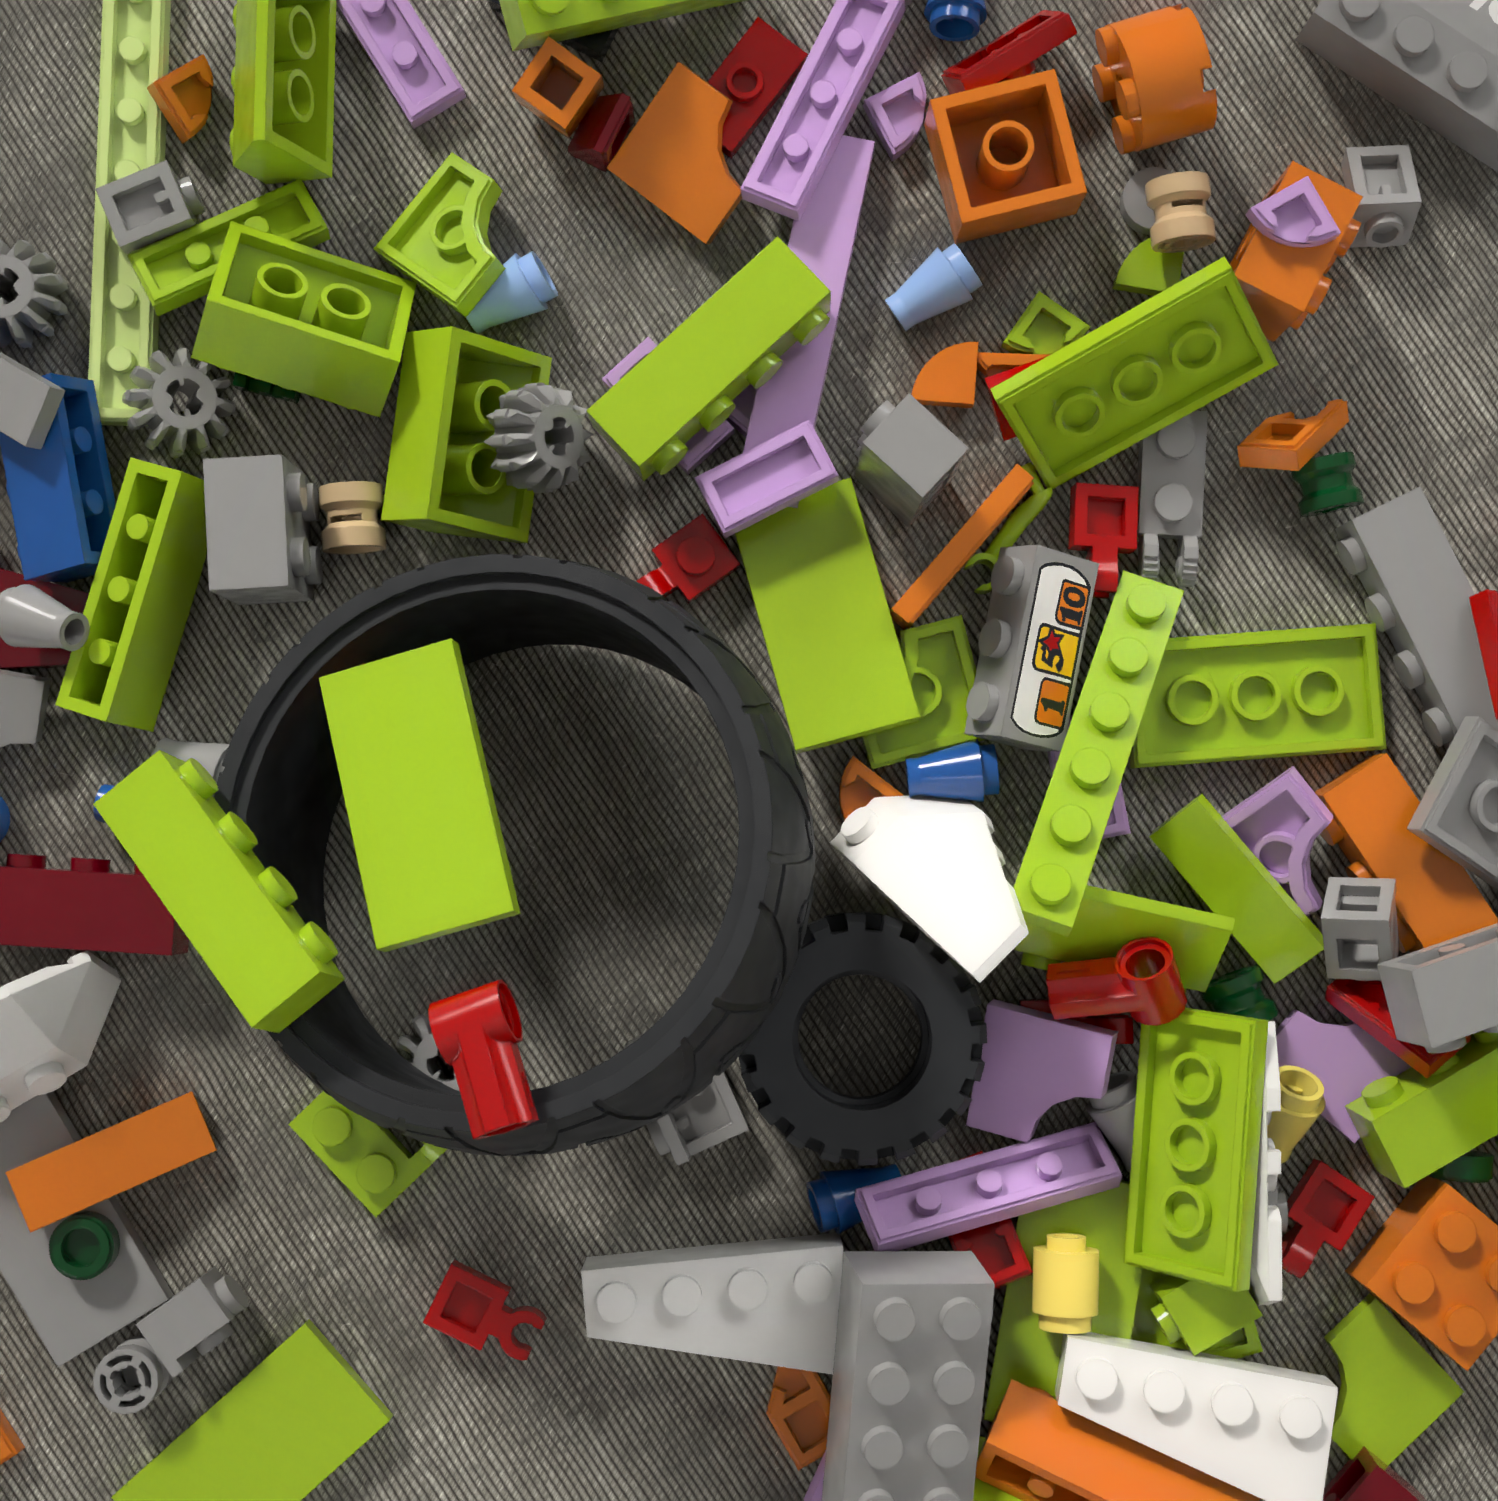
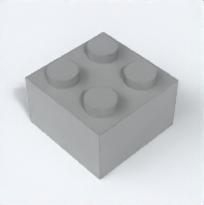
[203,454,323,605]

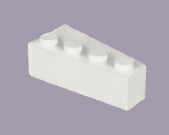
[581,1233,844,1375]
[1055,1332,1338,1501]

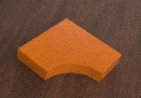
[607,62,742,244]

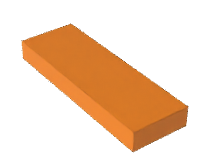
[890,464,1034,630]
[5,1091,218,1233]

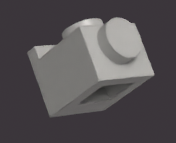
[1321,877,1399,981]
[136,1267,249,1378]

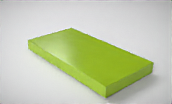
[990,256,1279,489]
[735,478,920,754]
[1129,623,1387,769]
[319,638,521,952]
[1124,1008,1268,1292]
[984,1180,1143,1422]
[111,1319,393,1501]

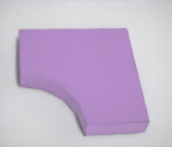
[1222,766,1334,917]
[966,999,1118,1143]
[1276,1009,1411,1144]

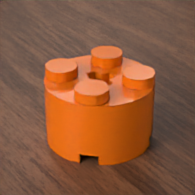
[1092,4,1217,155]

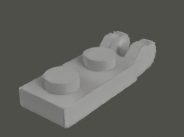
[1137,411,1208,587]

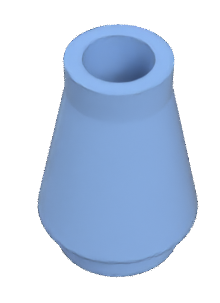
[885,243,982,331]
[466,251,558,334]

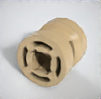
[1145,171,1216,253]
[318,481,387,554]

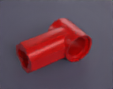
[1046,937,1187,1026]
[428,979,539,1139]

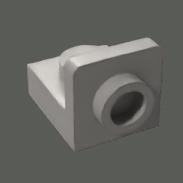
[1341,145,1422,248]
[95,160,206,254]

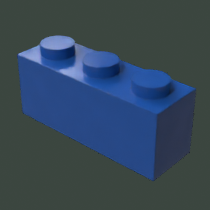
[0,373,116,583]

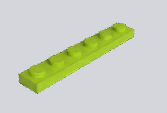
[1013,570,1185,937]

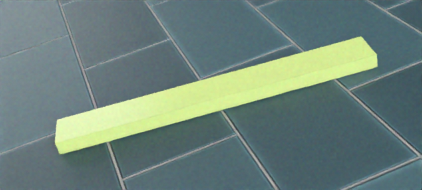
[88,0,171,426]

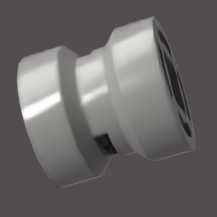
[93,1335,172,1414]

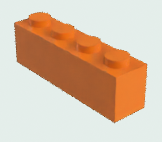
[1315,753,1498,953]
[975,1379,1260,1501]

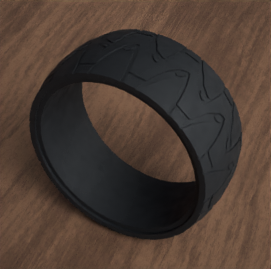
[214,554,816,1156]

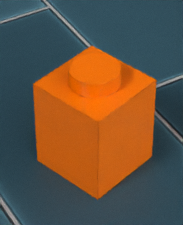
[512,36,604,139]

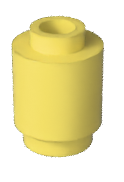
[1032,1233,1099,1334]

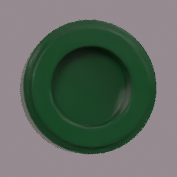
[1429,1150,1494,1183]
[49,1211,120,1280]

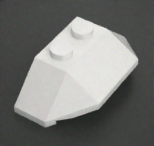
[0,950,121,1123]

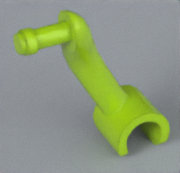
[963,462,1053,595]

